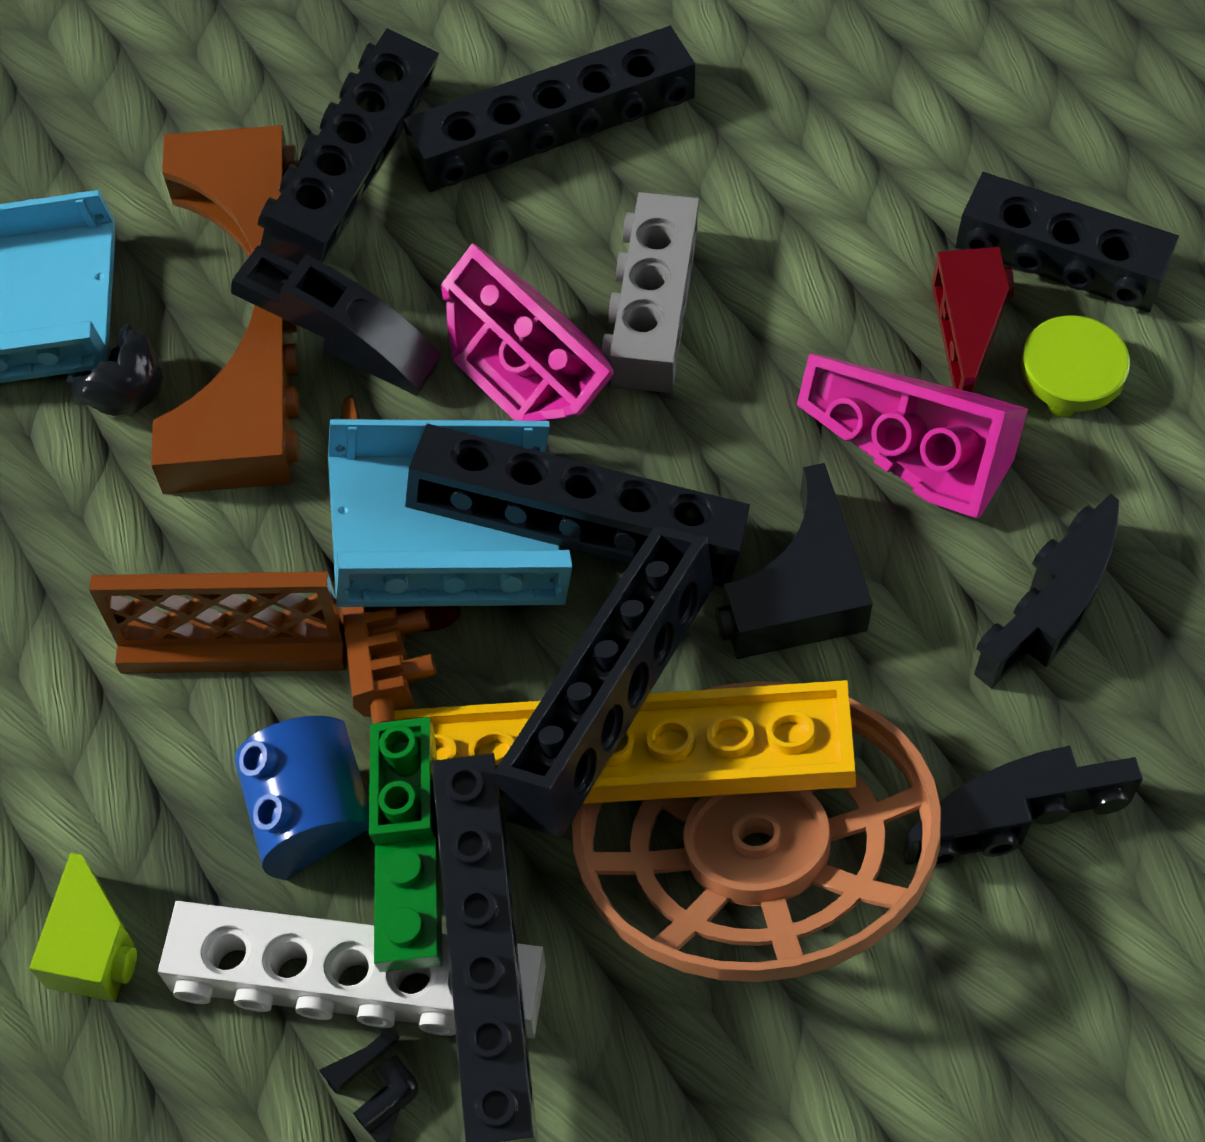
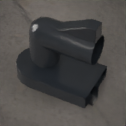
[319,1027,419,1142]

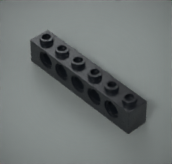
[403,25,696,192]
[258,28,439,265]
[405,423,750,587]
[494,525,714,838]
[431,753,538,1142]

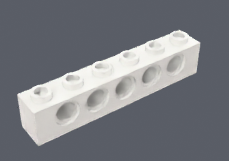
[158,901,546,1039]

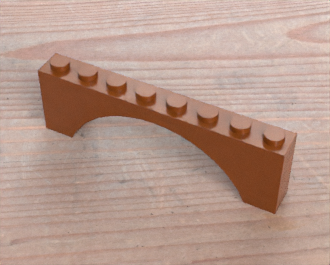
[151,125,300,494]

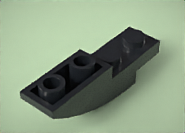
[231,246,441,396]
[974,493,1119,689]
[903,745,1143,867]

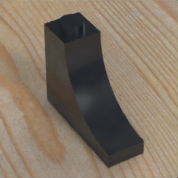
[715,463,873,659]

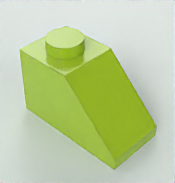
[29,852,137,1002]

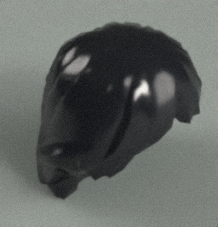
[66,323,164,417]

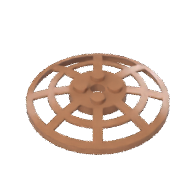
[572,681,941,982]

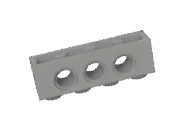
[602,192,699,393]

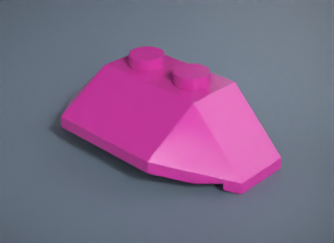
[441,243,615,422]

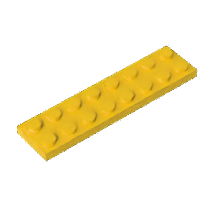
[368,680,856,804]

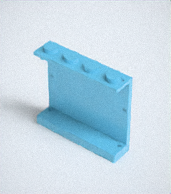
[0,190,116,383]
[328,419,572,607]

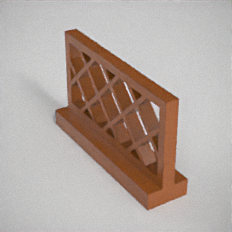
[89,571,346,673]

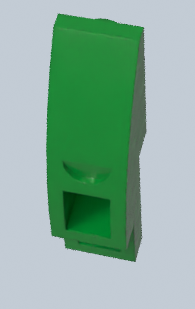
[369,717,445,972]

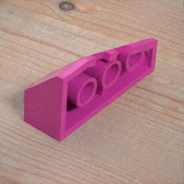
[797,353,1028,518]

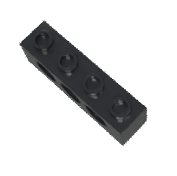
[955,172,1179,313]

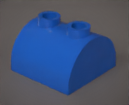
[234,716,369,880]

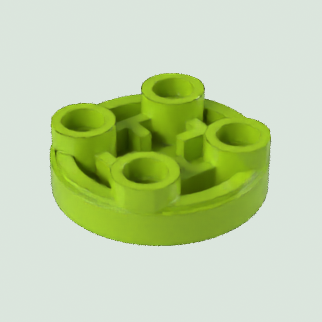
[1019,315,1130,417]

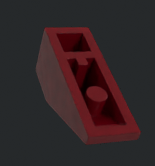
[932,247,1014,393]

